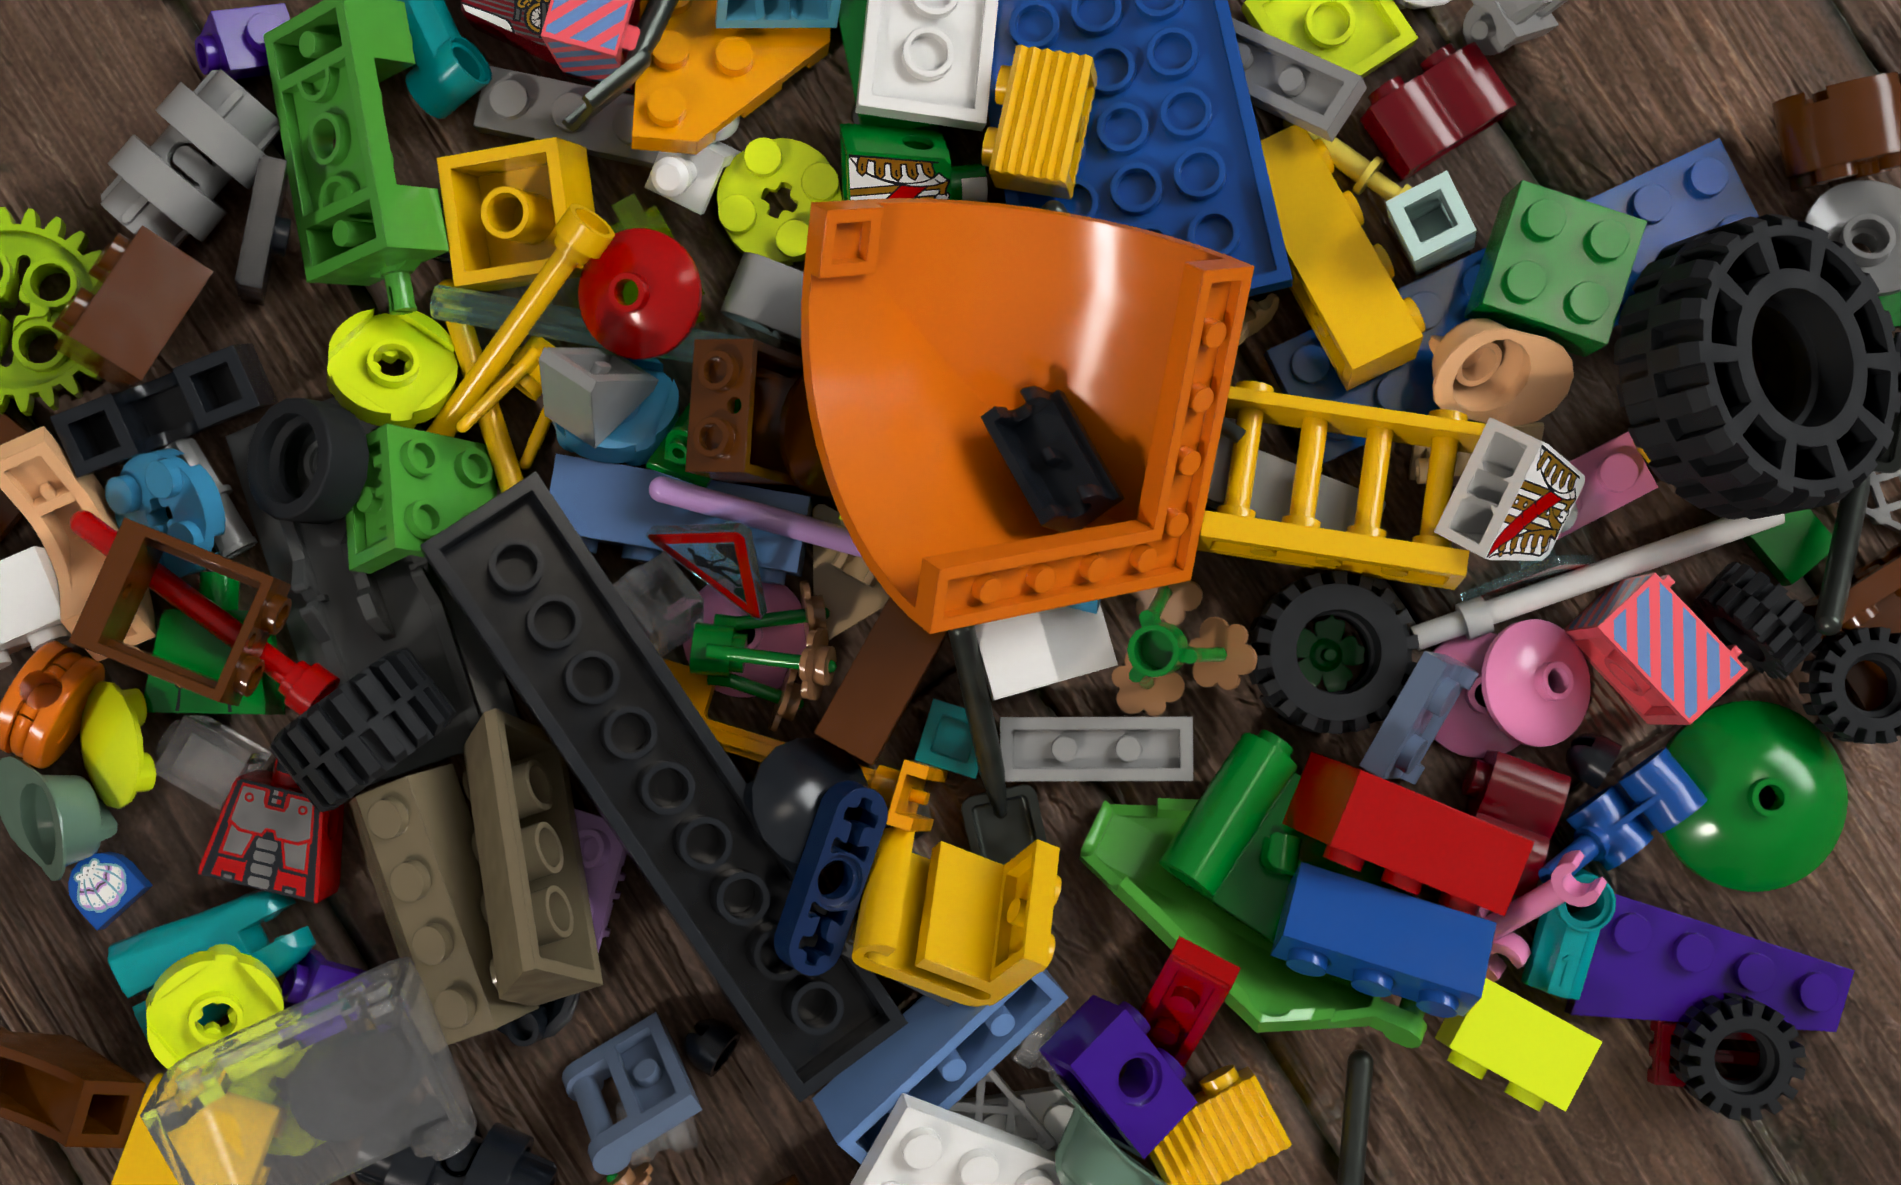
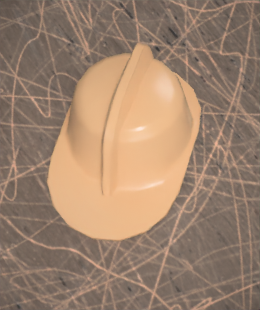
[1429,318,1574,426]

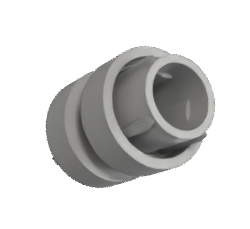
[100,69,280,247]

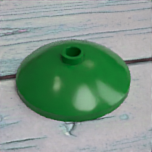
[1662,701,1848,892]

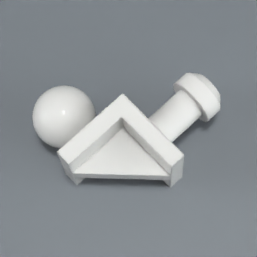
[645,116,740,215]

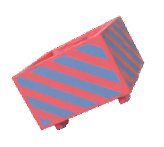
[541,0,641,94]
[1564,572,1748,725]

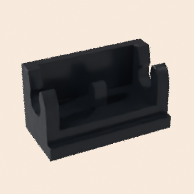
[981,386,1125,533]

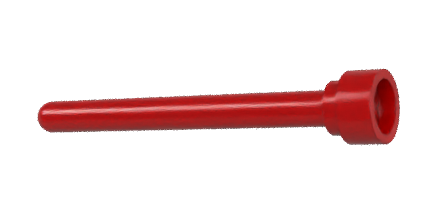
[69,510,340,715]

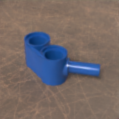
[1538,747,1708,883]

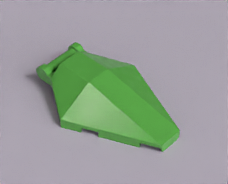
[1079,798,1427,1048]

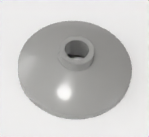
[1804,180,1901,297]

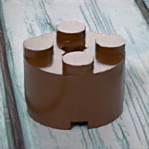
[1772,72,1901,192]

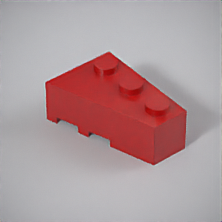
[1282,752,1535,917]

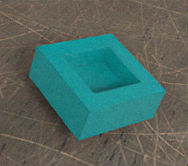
[914,699,979,779]

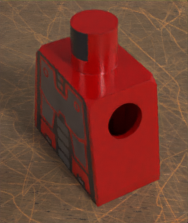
[198,758,344,904]

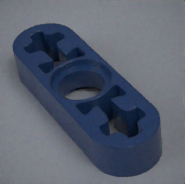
[774,780,888,976]

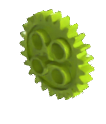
[0,207,103,416]

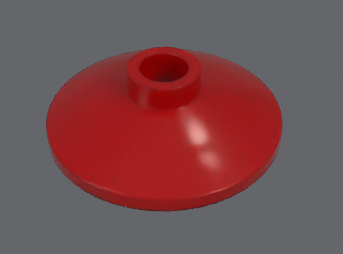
[578,228,702,359]

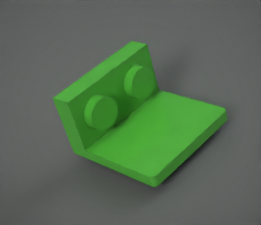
[346,423,497,574]

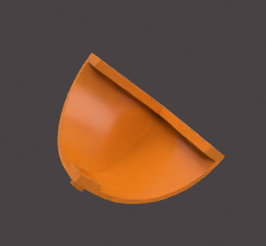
[801,198,1255,634]

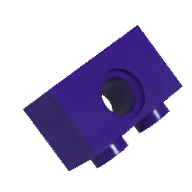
[1039,995,1197,1159]

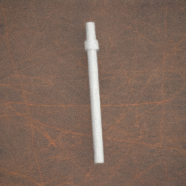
[1409,514,1785,651]

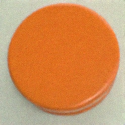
[0,641,105,769]

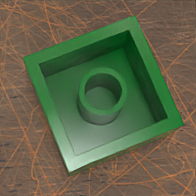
[1464,180,1647,357]

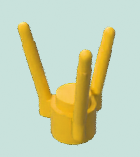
[456,333,555,470]

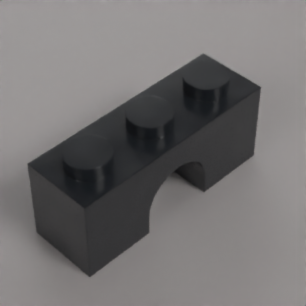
[50,343,278,478]

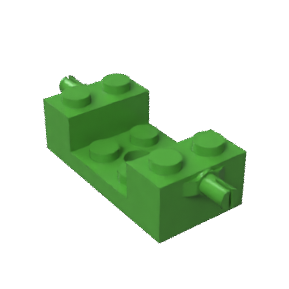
[263,0,449,315]

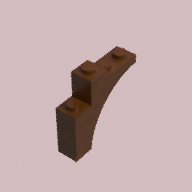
[0,1025,146,1148]

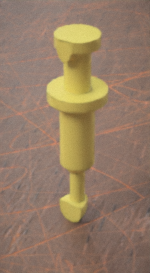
[1282,120,1413,201]

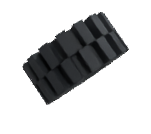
[1693,562,1822,680]
[1799,627,1901,744]
[1670,993,1806,1121]

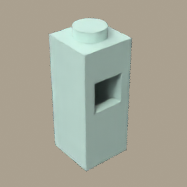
[1385,170,1477,276]

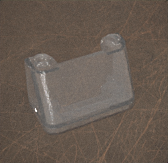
[140,956,477,1185]

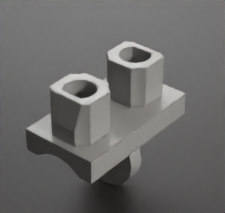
[1463,0,1568,55]

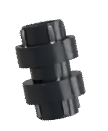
[354,1095,558,1185]

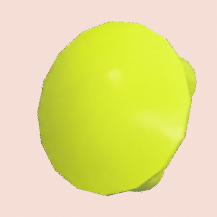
[80,681,156,809]

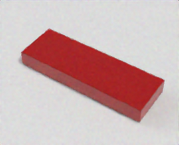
[1139,936,1241,1068]

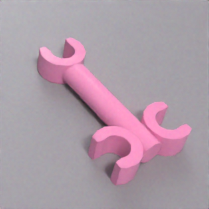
[1441,850,1607,982]

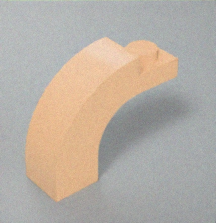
[0,426,156,662]

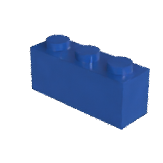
[1270,862,1497,1018]

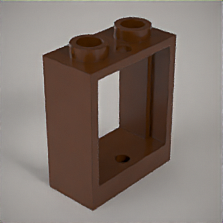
[685,338,804,492]
[68,517,292,706]
[814,597,949,765]

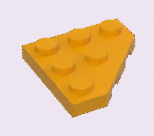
[632,0,830,155]

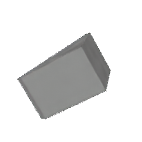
[539,347,659,448]

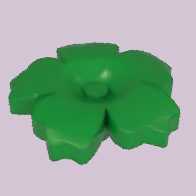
[1296,616,1365,692]

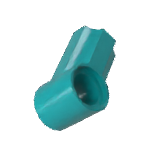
[397,0,492,119]
[1521,869,1616,1000]

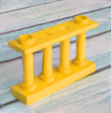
[1197,381,1485,590]

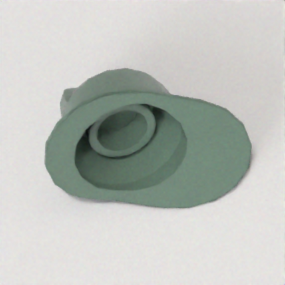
[0,755,118,881]
[1052,1079,1168,1185]

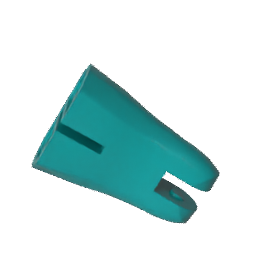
[108,889,316,1041]

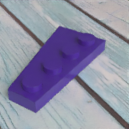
[1564,894,1855,1032]

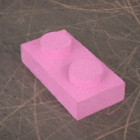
[1557,431,1658,540]

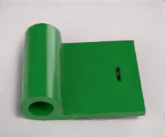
[1158,729,1385,943]

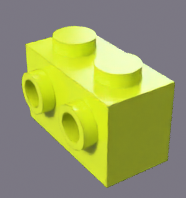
[1435,978,1602,1112]

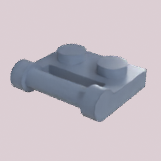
[1359,651,1479,784]
[562,1012,702,1175]

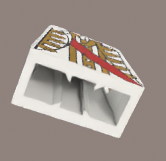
[1434,417,1585,561]

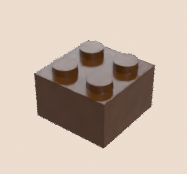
[52,225,214,390]

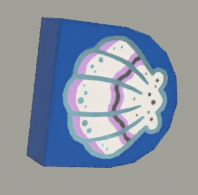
[68,852,153,931]

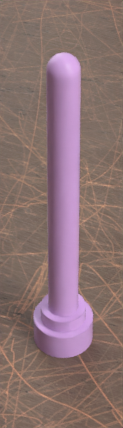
[649,476,862,558]

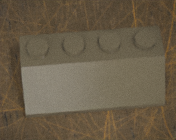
[463,708,603,1007]
[346,764,539,1047]

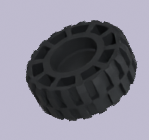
[1614,214,1901,520]

